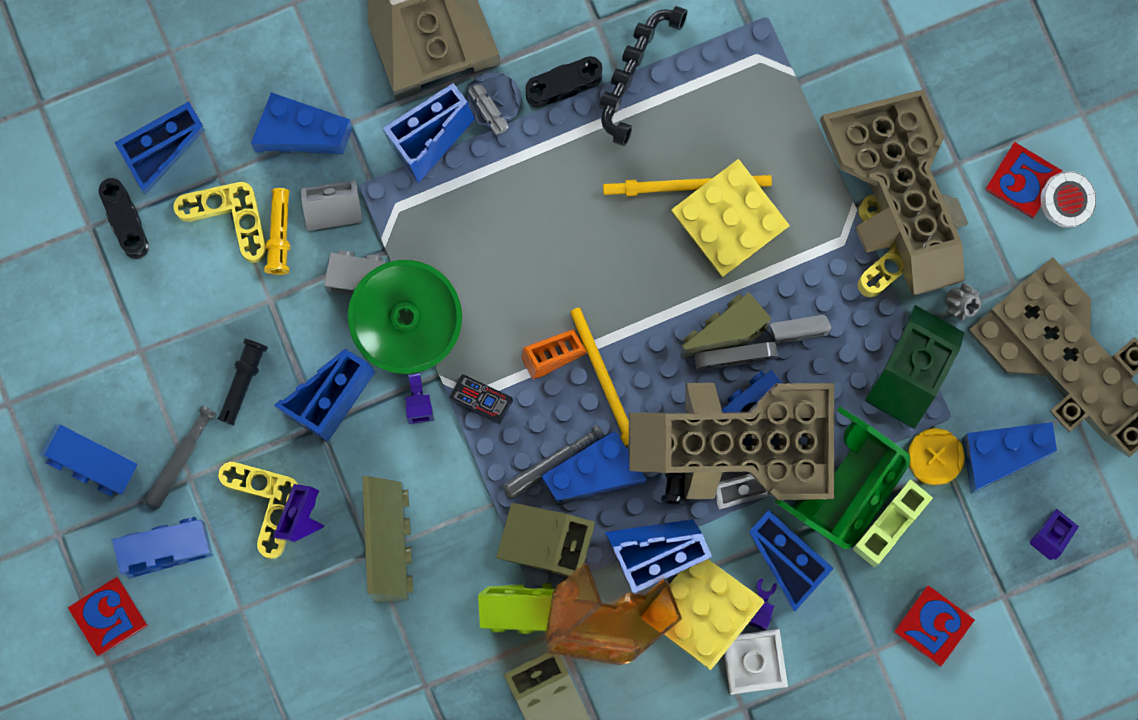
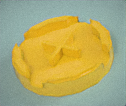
[907,428,965,486]

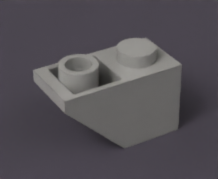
[324,250,387,295]

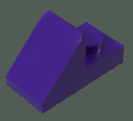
[273,484,324,542]
[1030,509,1079,560]

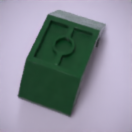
[864,305,965,429]

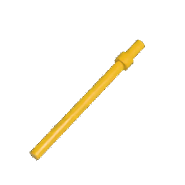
[603,175,772,197]
[570,307,629,450]

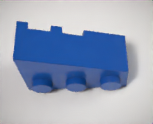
[383,83,475,183]
[114,101,205,195]
[542,431,646,505]

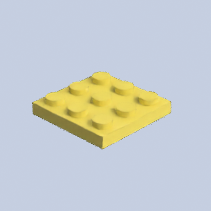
[671,159,790,277]
[643,559,765,671]

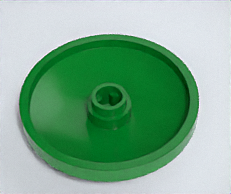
[348,260,462,374]

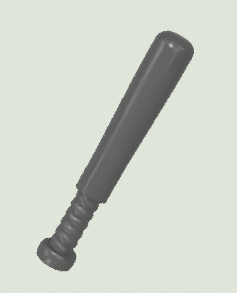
[144,405,216,510]
[503,425,605,499]

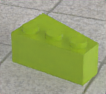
[478,581,580,635]

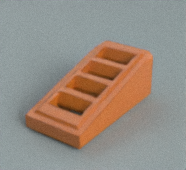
[521,329,587,380]

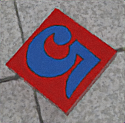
[985,142,1063,219]
[67,577,148,657]
[894,585,975,667]

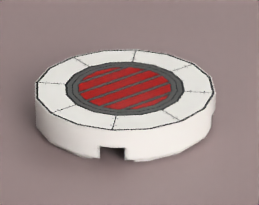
[1040,172,1096,228]

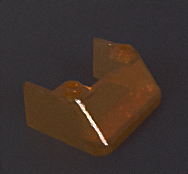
[545,564,682,665]

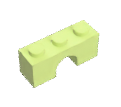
[852,479,933,568]

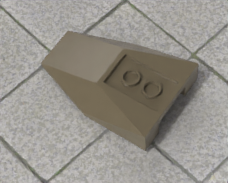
[367,0,500,100]

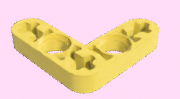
[174,182,267,263]
[857,195,905,298]
[218,462,299,559]

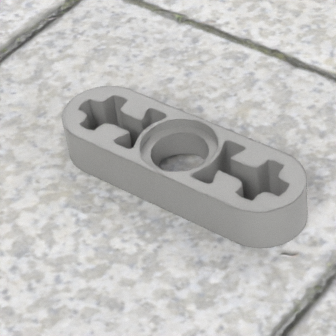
[694,342,778,370]

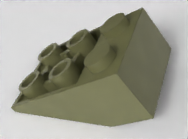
[680,292,771,360]
[496,503,595,581]
[503,648,590,720]

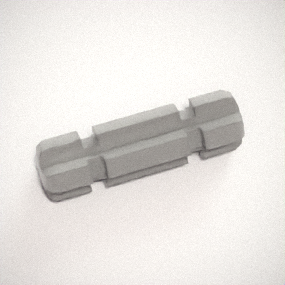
[468,84,509,135]

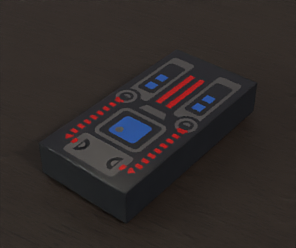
[449,374,513,425]

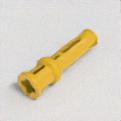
[264,188,291,275]

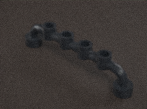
[600,6,688,146]

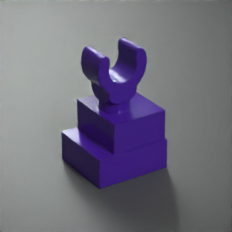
[405,373,434,424]
[747,578,777,631]

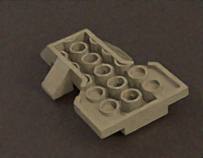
[820,89,968,296]
[968,257,1138,457]
[629,383,834,500]

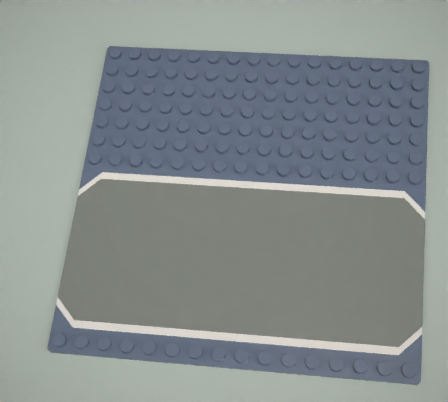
[360,17,951,589]

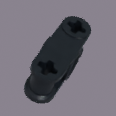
[525,56,603,108]
[98,178,149,260]

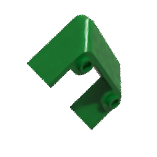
[775,406,910,549]

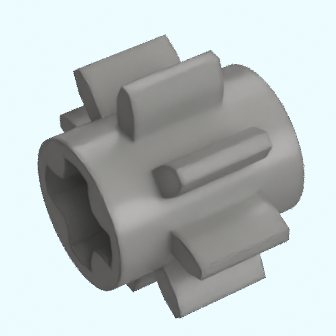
[946,283,981,321]

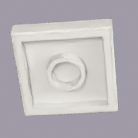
[724,629,788,695]

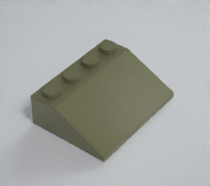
[362,476,414,602]

